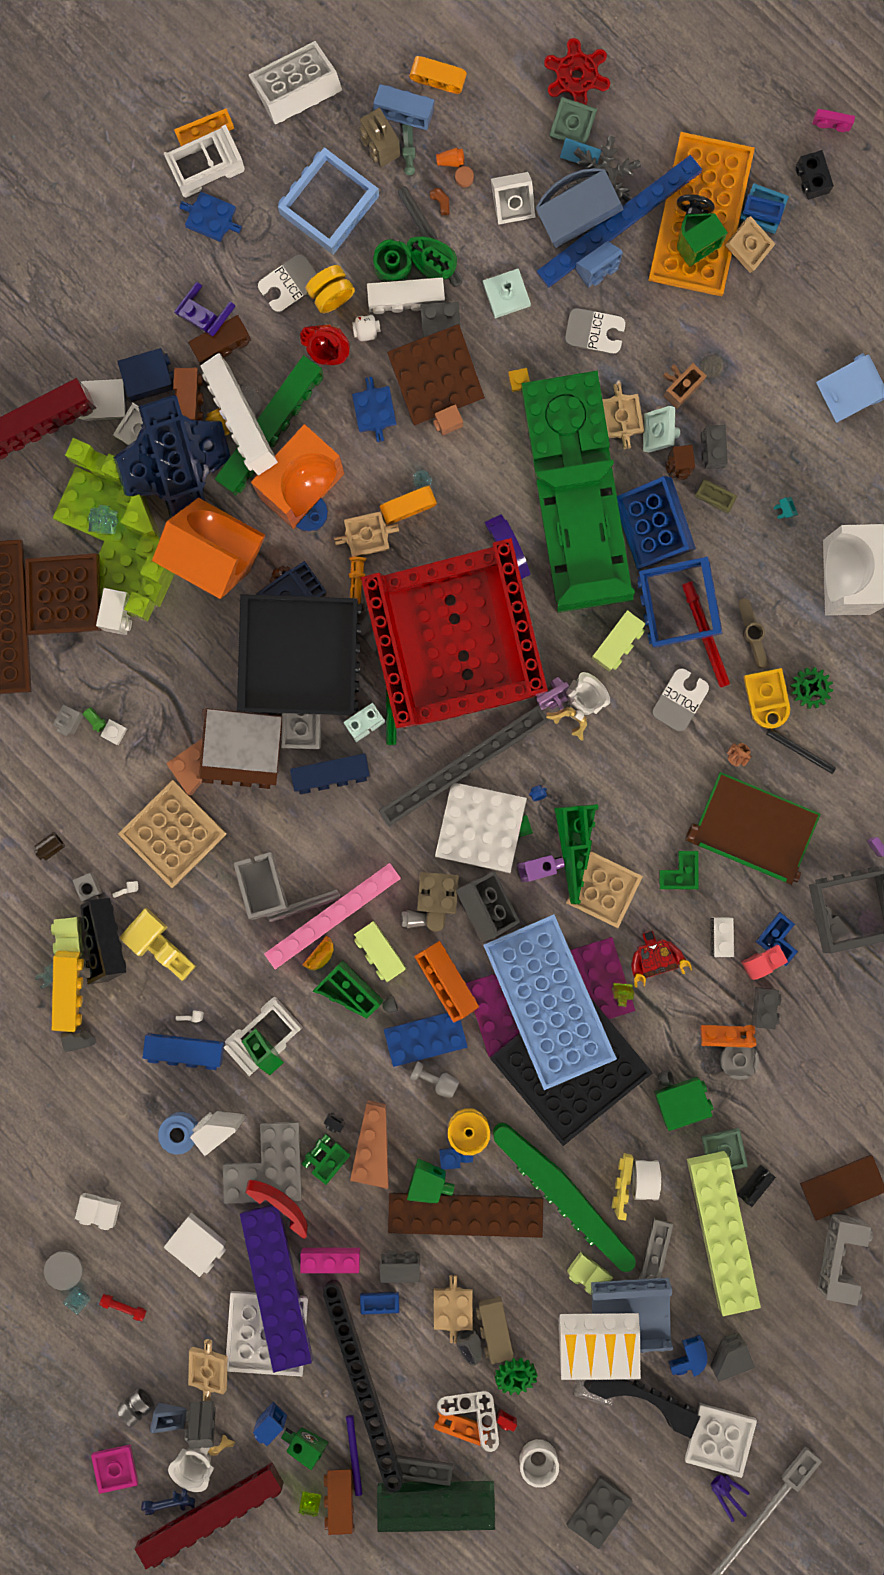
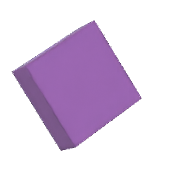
[867,837,884,857]

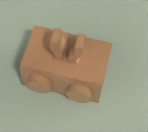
[663,363,707,409]

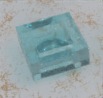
[63,1286,91,1315]

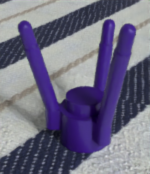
[711,1474,749,1522]

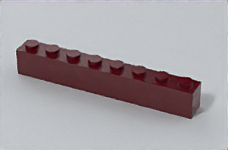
[134,1463,284,1569]

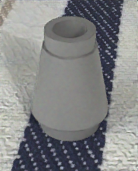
[401,910,427,929]

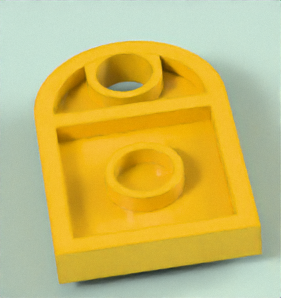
[743,668,790,729]

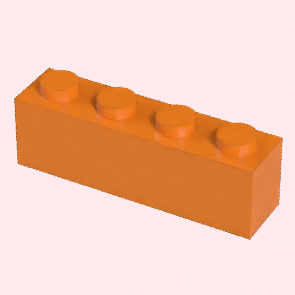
[414,941,479,1023]

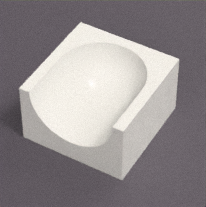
[823,524,884,615]

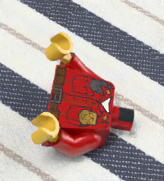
[631,930,692,988]

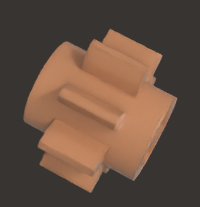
[727,743,752,766]

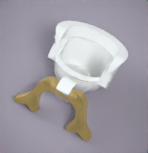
[546,672,610,741]
[168,1435,235,1492]

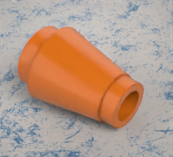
[436,147,465,167]

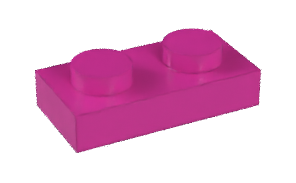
[812,109,855,132]

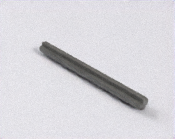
[398,186,462,287]

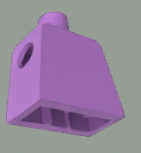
[517,855,565,882]

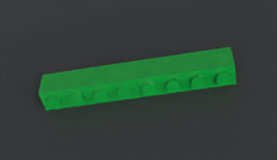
[215,355,324,496]

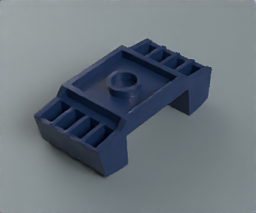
[256,561,327,597]

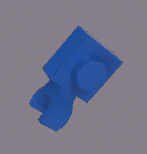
[439,1148,474,1170]

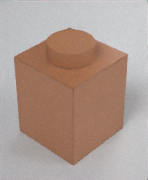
[433,404,463,436]

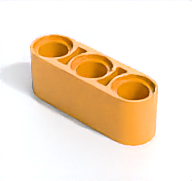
[409,56,467,94]
[379,486,437,525]

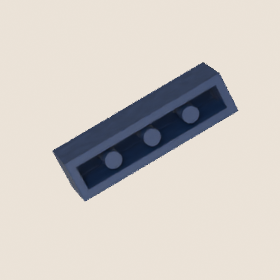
[290,754,371,795]

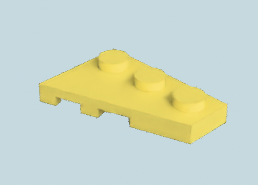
[612,1153,634,1221]

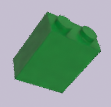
[654,1077,714,1131]

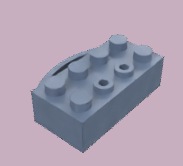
[536,168,624,248]

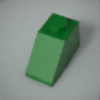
[241,1028,284,1076]

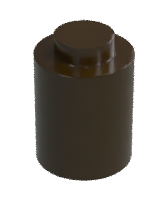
[34,832,65,861]

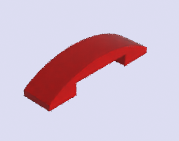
[245,1180,308,1239]

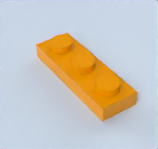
[174,108,235,146]

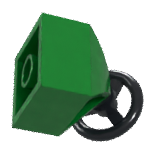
[677,194,728,267]

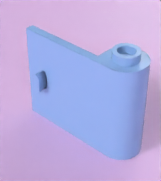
[816,353,884,423]

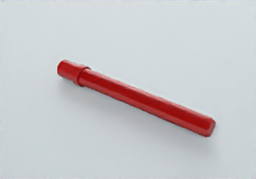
[682,581,730,687]

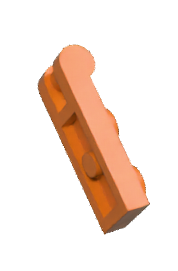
[700,1025,756,1048]
[433,1407,491,1446]

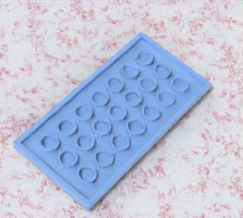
[484,914,617,1090]

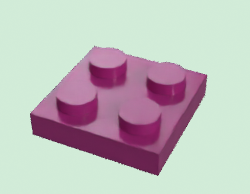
[91,1444,139,1494]

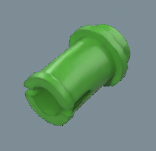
[82,707,106,732]

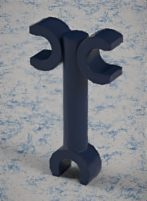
[141,1489,195,1515]

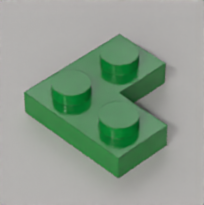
[659,851,699,889]

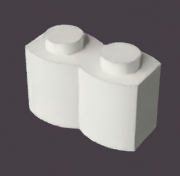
[75,1193,121,1230]

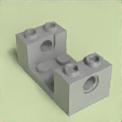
[817,1213,873,1306]

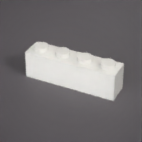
[367,278,445,314]

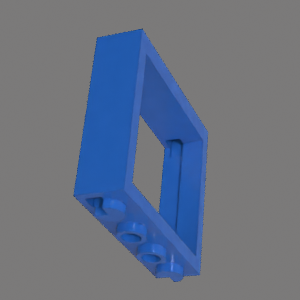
[637,557,723,648]

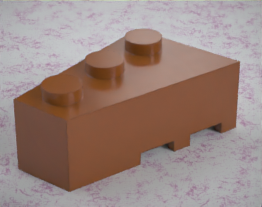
[173,368,204,420]
[324,1469,355,1535]

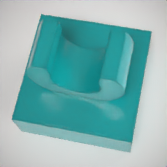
[773,497,798,519]

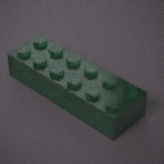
[377,1481,495,1532]

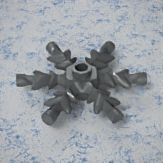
[567,136,641,203]

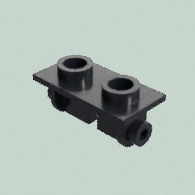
[737,1165,776,1207]

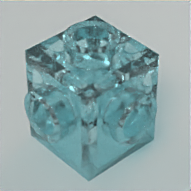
[88,505,118,534]

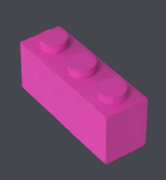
[300,1248,360,1273]

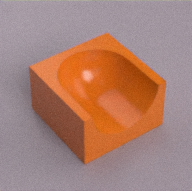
[251,424,344,529]
[152,498,265,599]

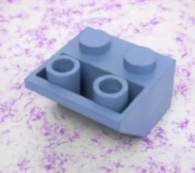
[575,241,623,287]

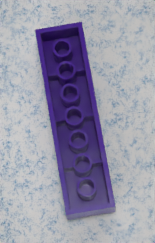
[240,1205,313,1373]

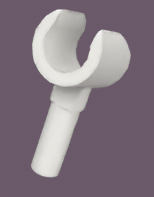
[112,881,138,898]
[176,1010,204,1023]

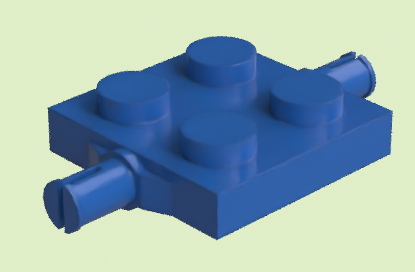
[180,192,242,242]
[352,377,397,442]

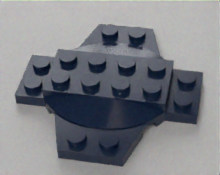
[113,395,231,518]

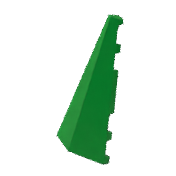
[554,804,598,904]

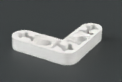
[437,1391,499,1452]

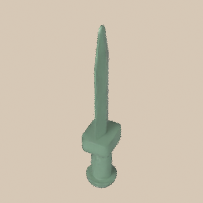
[402,124,416,176]

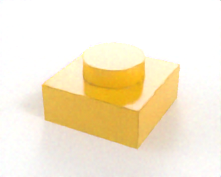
[508,368,530,392]

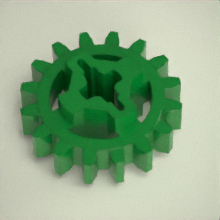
[790,667,833,709]
[495,1358,538,1395]

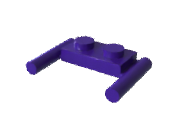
[174,282,236,337]

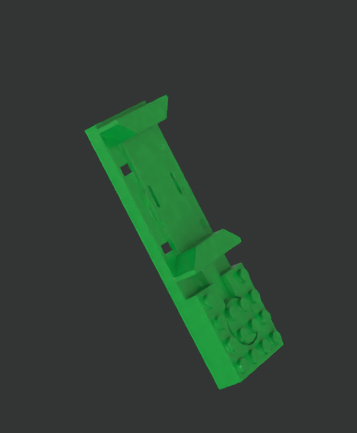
[521,370,635,613]

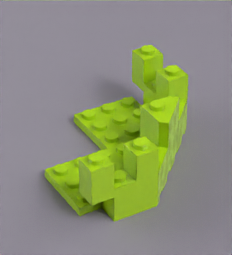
[53,438,175,622]

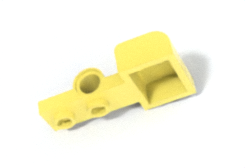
[119,908,196,981]

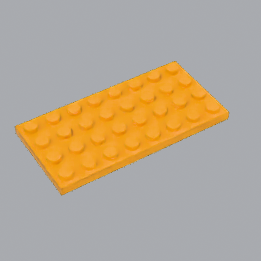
[648,132,755,297]

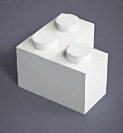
[96,588,132,635]

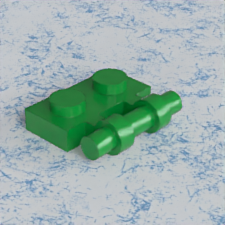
[301,1133,351,1185]

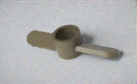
[738,598,768,668]

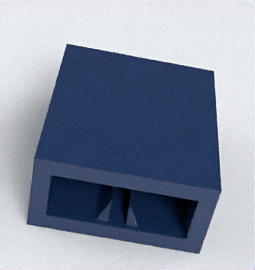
[117,348,174,402]

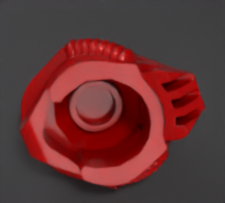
[299,325,350,365]

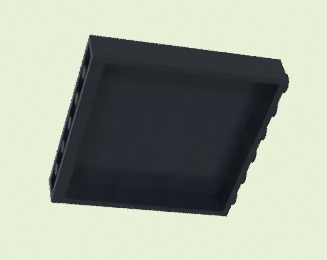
[237,594,361,716]

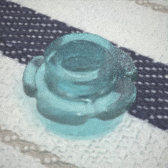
[413,470,431,488]

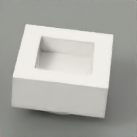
[101,719,127,745]

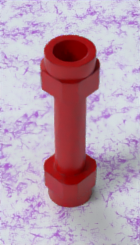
[99,1294,147,1322]

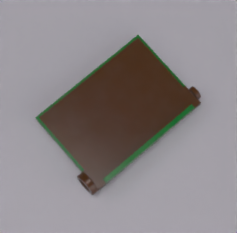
[685,772,821,885]

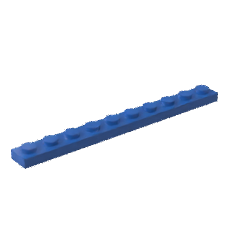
[537,155,702,288]

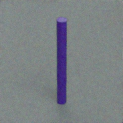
[346,1415,363,1496]

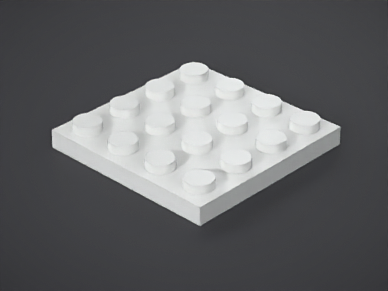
[435,783,527,873]
[226,1291,308,1377]

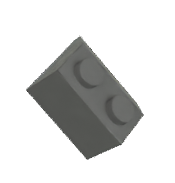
[710,1333,755,1382]

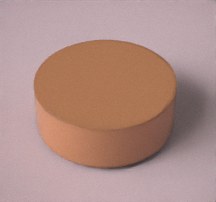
[455,166,474,188]

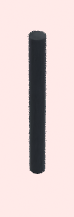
[766,729,836,774]

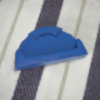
[296,498,328,531]

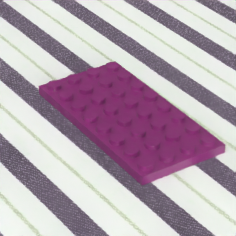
[466,937,635,1057]

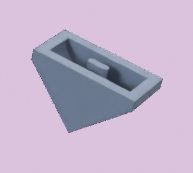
[150,1403,187,1433]

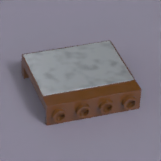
[197,708,282,789]

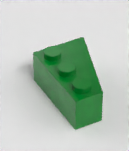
[313,960,384,1019]

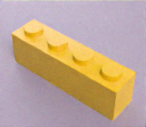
[52,951,84,1032]

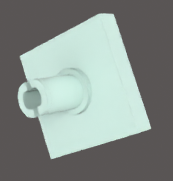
[483,268,531,318]
[643,406,680,453]

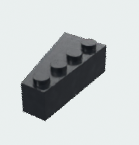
[80,898,126,985]

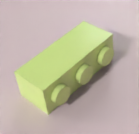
[591,610,645,672]
[354,921,407,982]

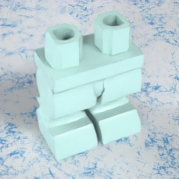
[344,703,386,742]

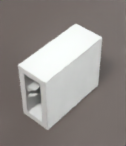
[164,1213,227,1277]

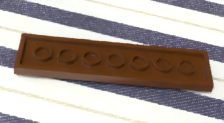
[0,540,32,694]
[388,1193,544,1238]

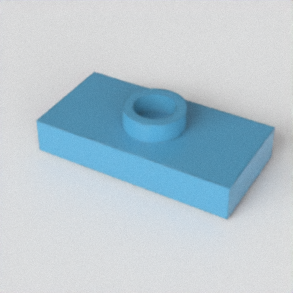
[560,138,602,164]

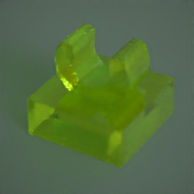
[612,983,634,1007]
[298,1491,321,1517]

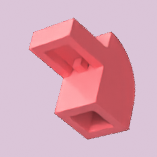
[741,945,788,980]

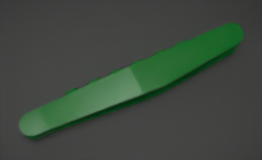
[493,1122,636,1272]

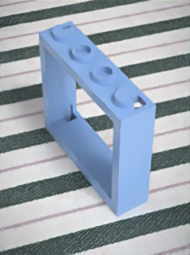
[278,147,379,255]

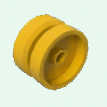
[305,265,355,314]
[448,1108,490,1155]

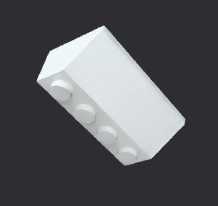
[190,1111,246,1156]

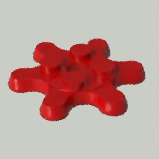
[544,38,611,105]

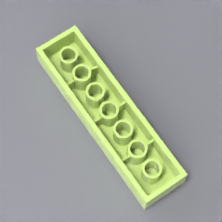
[687,1151,761,1316]

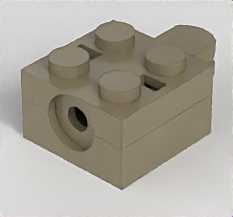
[359,107,400,167]
[417,872,459,932]

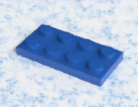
[384,1012,468,1067]

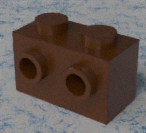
[666,445,695,480]

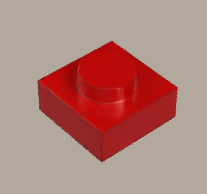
[496,1409,517,1432]

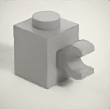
[53,705,84,736]

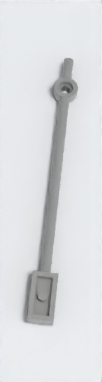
[711,1446,822,1575]

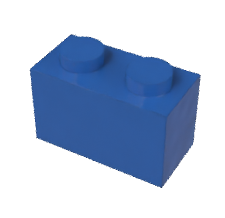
[253,1402,287,1446]

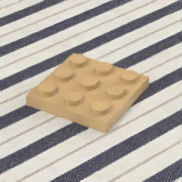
[566,851,643,928]

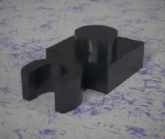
[324,1113,345,1133]

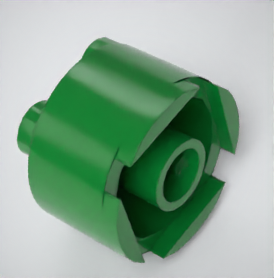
[373,239,412,282]

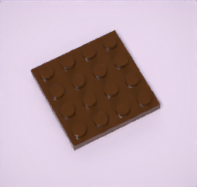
[387,324,485,426]
[25,553,101,636]

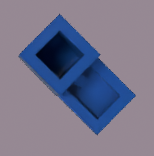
[668,1335,707,1377]

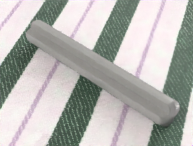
[267,890,341,922]

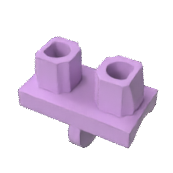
[537,677,569,710]

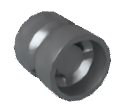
[117,1388,155,1427]

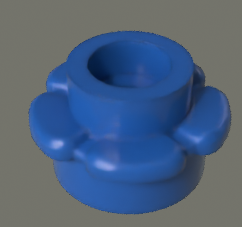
[529,785,547,801]

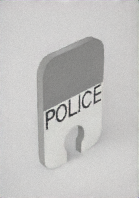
[258,255,317,313]
[565,308,625,354]
[652,669,709,731]

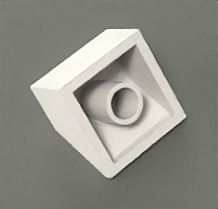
[491,172,536,225]

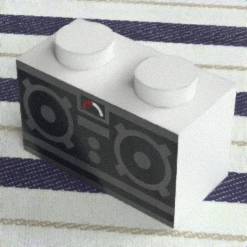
[710,917,734,957]

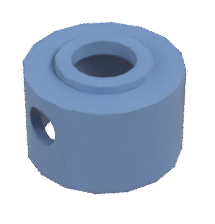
[158,1112,198,1155]

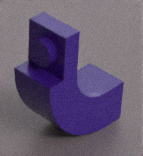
[484,514,531,579]

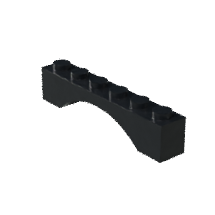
[583,1379,701,1439]

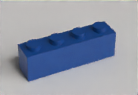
[142,1033,225,1070]

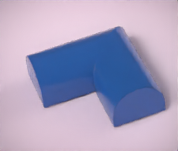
[755,912,798,966]

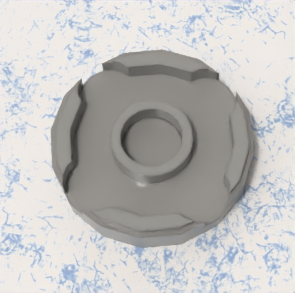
[720,1047,759,1080]
[44,1250,84,1291]

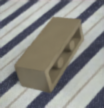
[476,1296,514,1364]

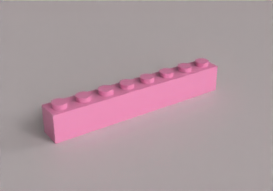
[264,863,401,969]

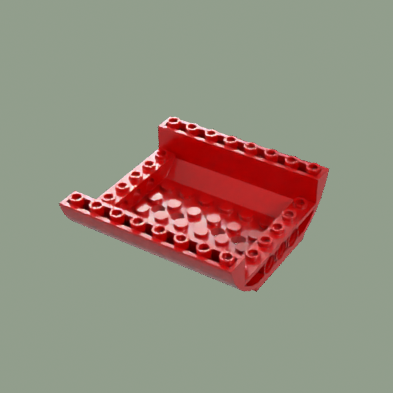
[361,538,548,728]

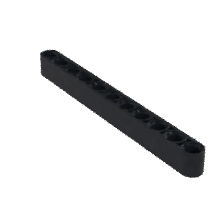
[323,1280,403,1493]

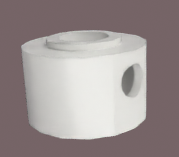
[632,1160,661,1201]
[519,1439,559,1487]

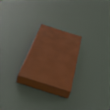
[800,1155,884,1221]

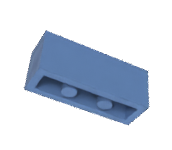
[373,84,434,130]

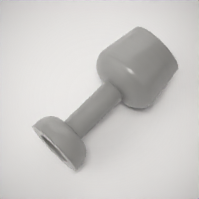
[410,1061,459,1099]

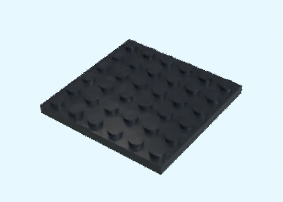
[490,997,653,1146]

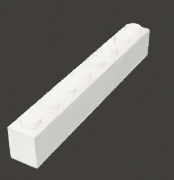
[200,353,278,476]

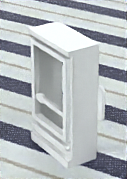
[164,125,245,198]
[223,997,303,1076]

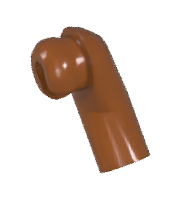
[429,188,450,215]

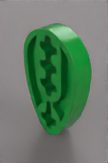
[407,236,457,280]

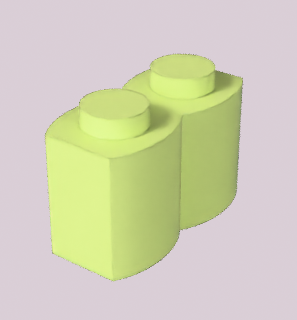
[51,917,84,955]
[567,1251,613,1295]

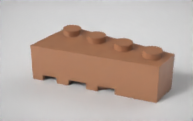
[166,739,202,796]
[350,1100,389,1189]

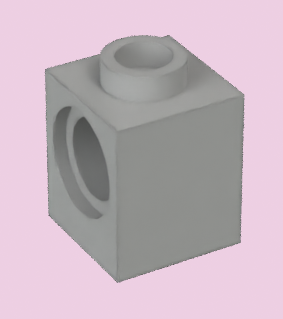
[72,872,103,902]

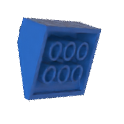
[617,476,696,570]

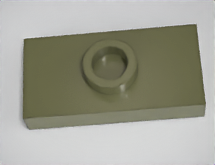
[694,479,737,514]

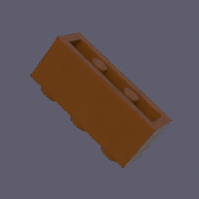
[188,315,251,365]

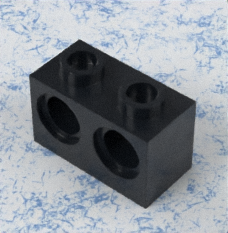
[796,150,834,200]

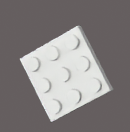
[685,1403,757,1478]

